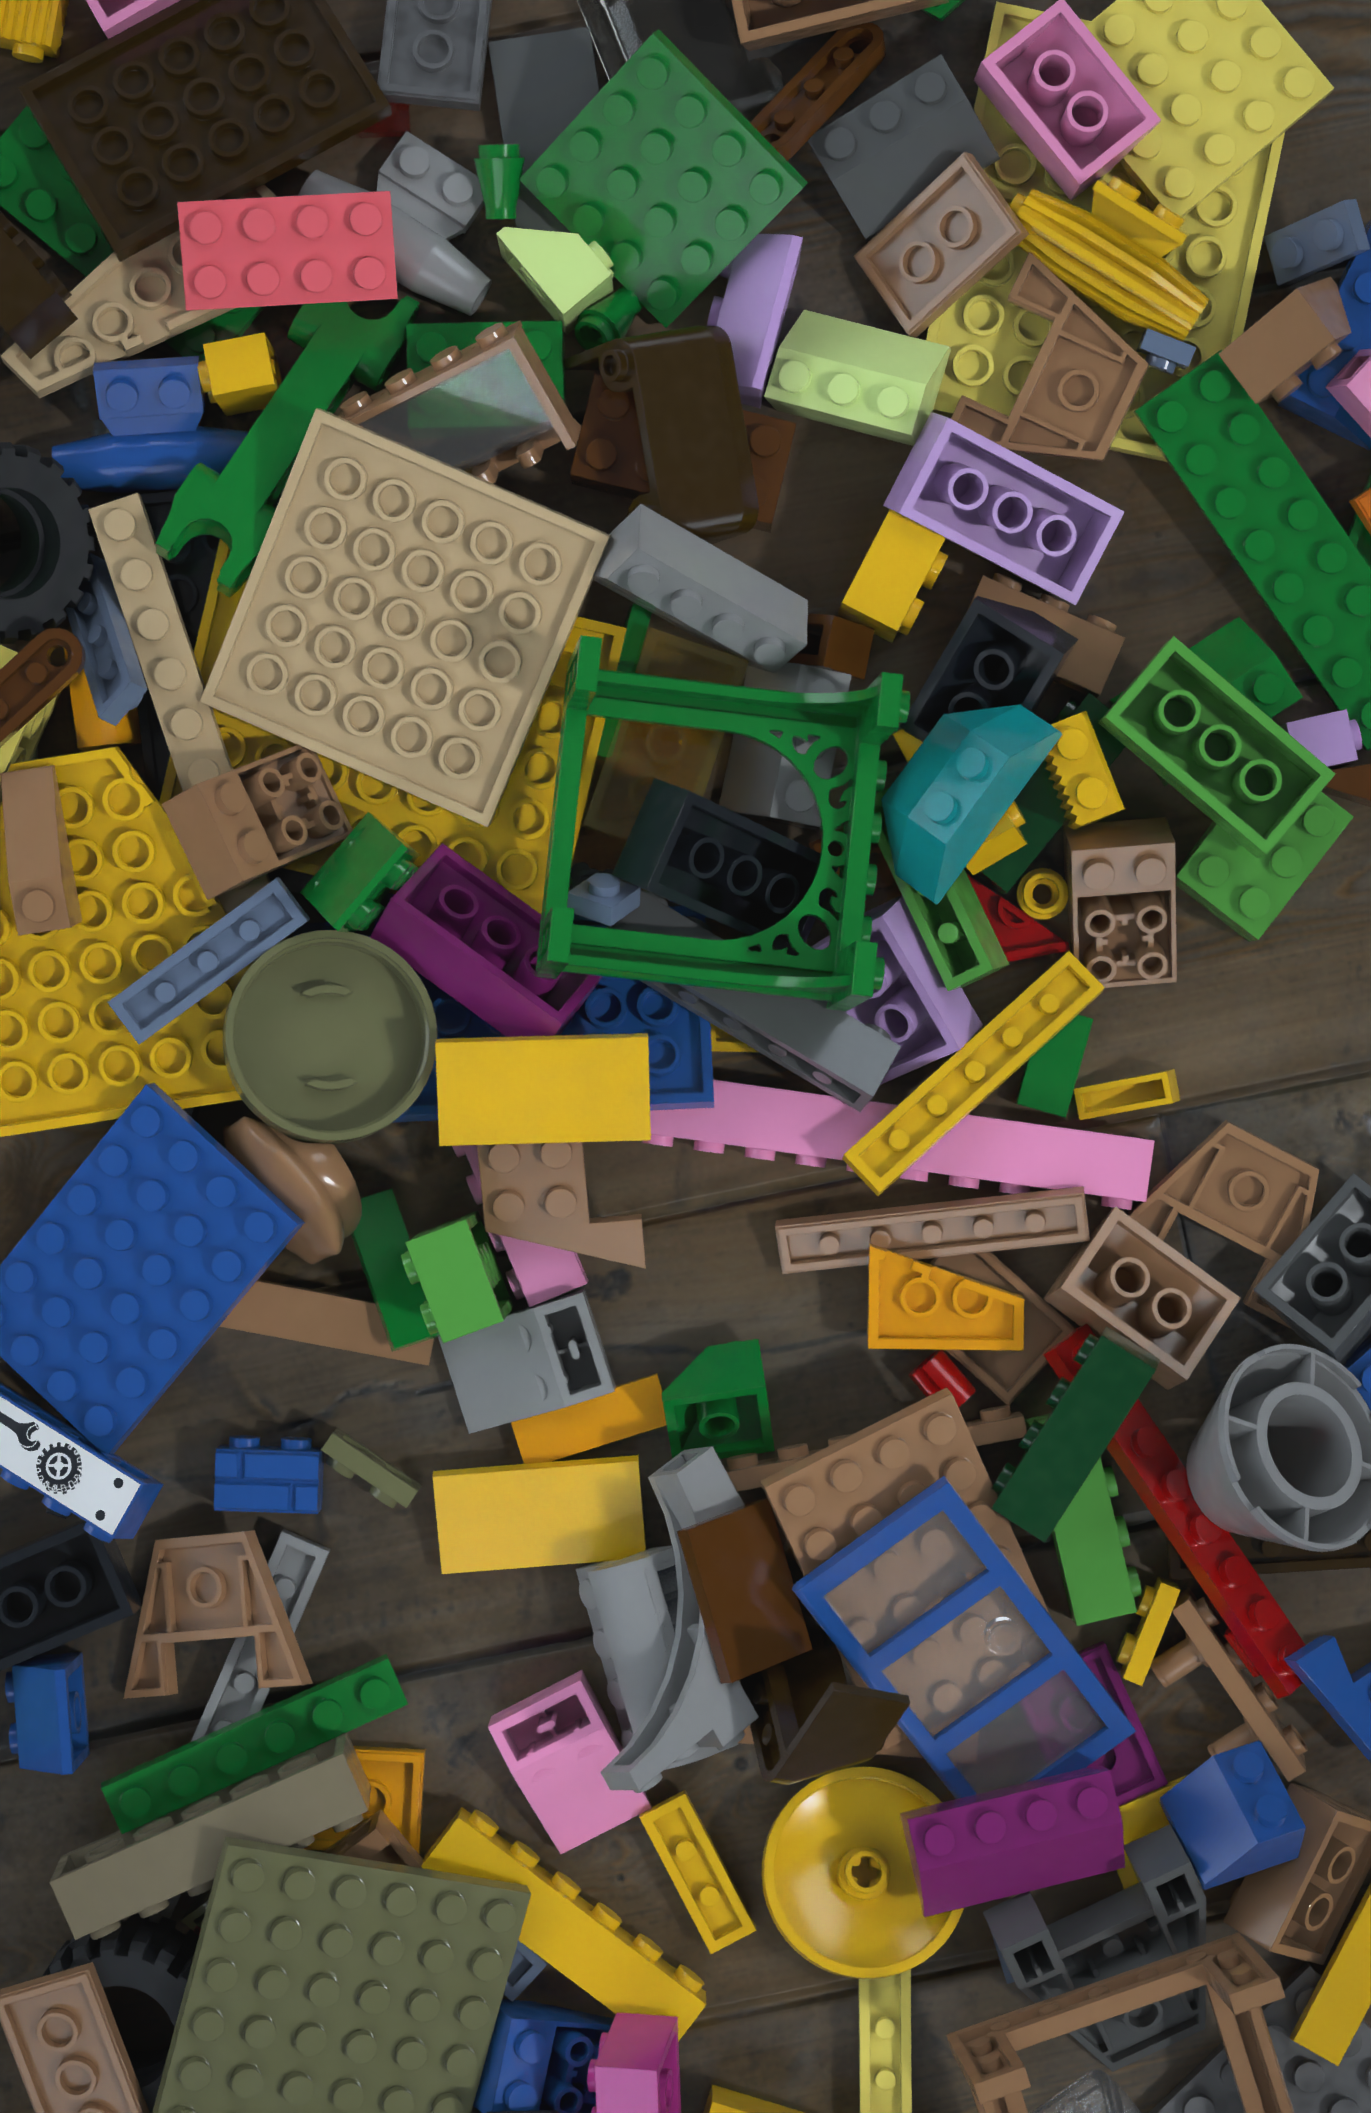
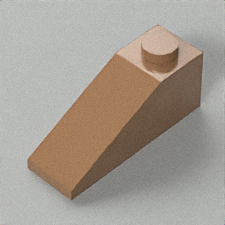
[0,765,82,936]

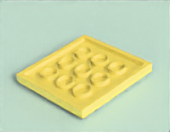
[1086,0,1334,217]

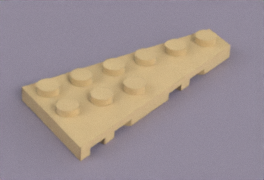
[1,184,277,399]

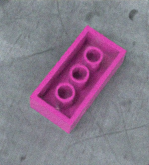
[587,2012,681,2113]

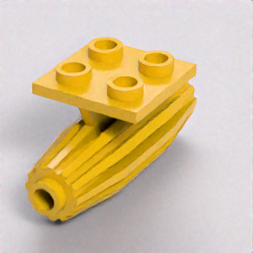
[1010,176,1210,342]

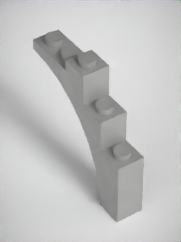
[600,1446,759,1793]

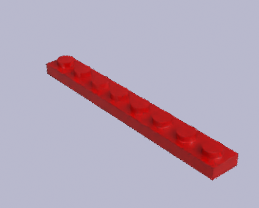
[1043,1323,1306,1699]

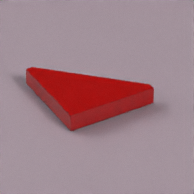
[966,873,1070,962]

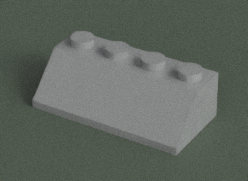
[593,504,808,673]

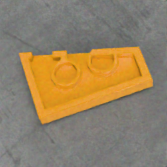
[867,1243,1025,1351]

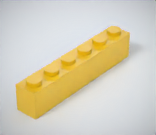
[421,1807,706,2042]

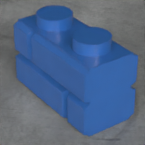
[214,1435,324,1514]

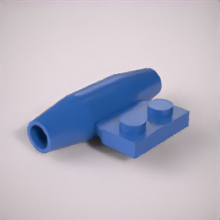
[52,356,249,494]

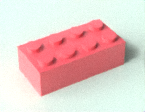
[177,191,398,311]

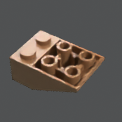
[162,745,353,900]
[1063,817,1177,988]

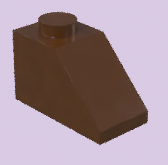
[787,613,875,680]

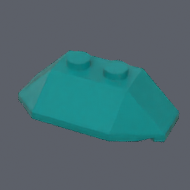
[881,705,1063,905]

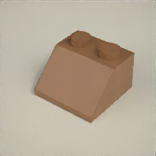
[1218,276,1352,404]

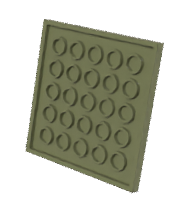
[152,1837,531,2113]

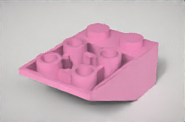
[488,1670,652,1855]

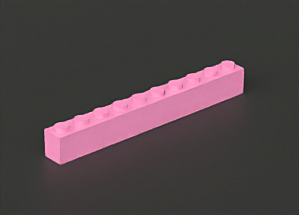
[642,1079,1155,1210]

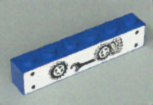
[0,1382,164,1543]

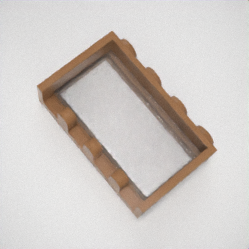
[338,320,582,484]

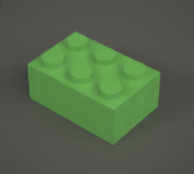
[1176,792,1354,942]

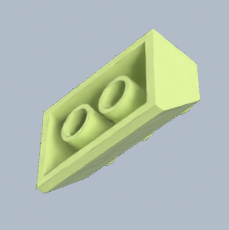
[764,310,951,446]

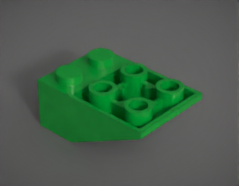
[301,812,420,933]

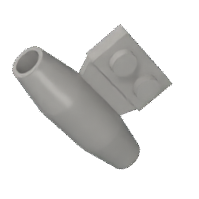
[298,131,492,316]

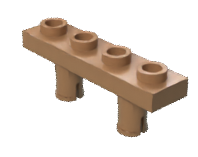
[1151,1588,1308,1782]

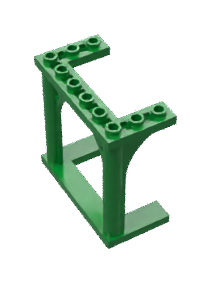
[535,635,910,1011]

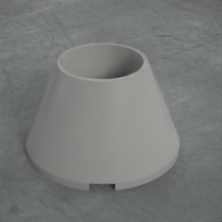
[1186,1344,1371,1552]

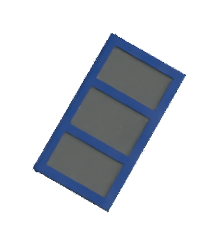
[792,1476,1136,1799]

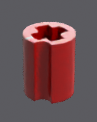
[908,1350,976,1407]

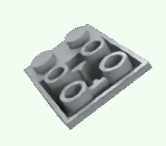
[438,1288,616,1434]

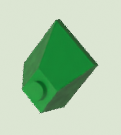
[662,1339,775,1459]

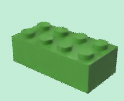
[1098,636,1335,858]
[401,1211,514,1343]

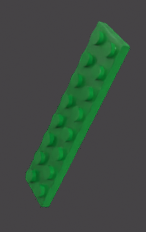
[1134,350,1371,751]

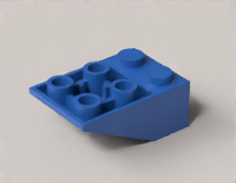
[473,1999,614,2113]

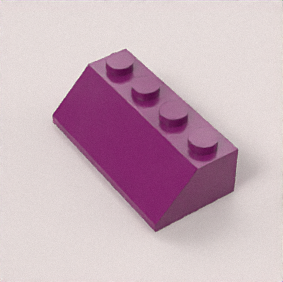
[370,843,603,1037]
[900,1765,1125,1917]

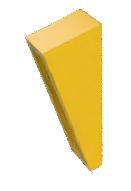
[1074,1069,1181,1120]

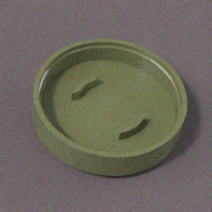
[223,930,437,1144]

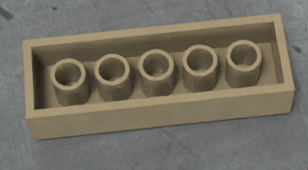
[49,1733,371,1940]

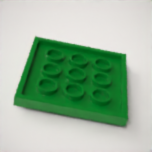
[519,29,808,328]

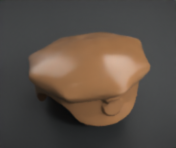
[222,1117,362,1265]

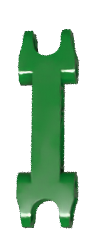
[156,295,420,598]

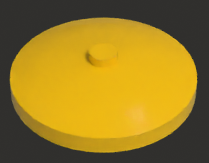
[762,1767,964,1979]

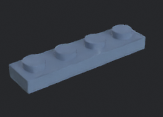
[65,553,148,726]
[107,877,310,1044]

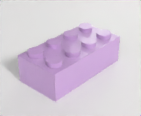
[883,412,1124,605]

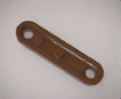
[750,22,886,161]
[0,628,86,748]

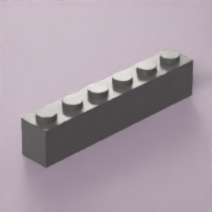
[606,890,901,1112]

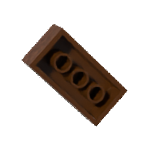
[570,373,797,533]

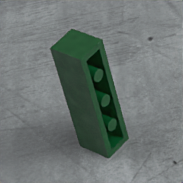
[977,693,1126,895]
[991,1326,1160,1543]

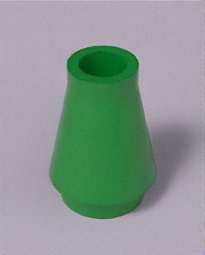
[474,144,525,219]
[575,285,644,350]

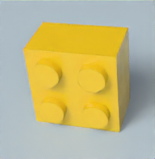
[838,509,949,643]

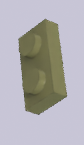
[321,1428,422,1508]

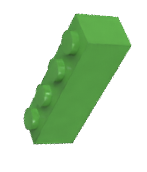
[874,788,1010,991]
[1025,1413,1142,1626]

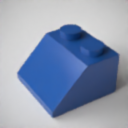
[5,1652,90,1775]
[1159,1740,1306,1890]

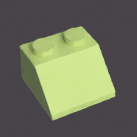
[496,227,615,335]

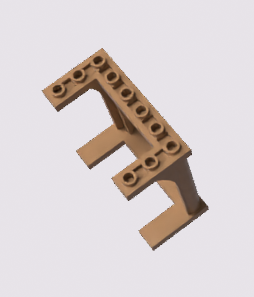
[946,1932,1294,2113]

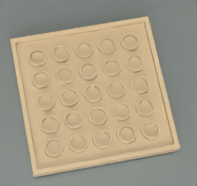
[200,408,611,827]

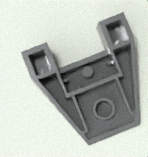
[983,1824,1206,2072]

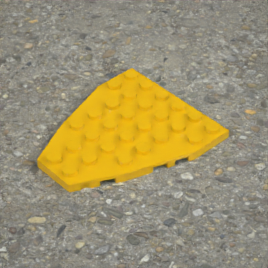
[0,746,253,1137]

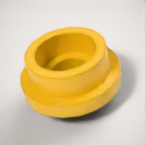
[1016,868,1068,920]

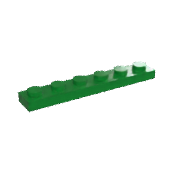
[101,1654,408,1834]

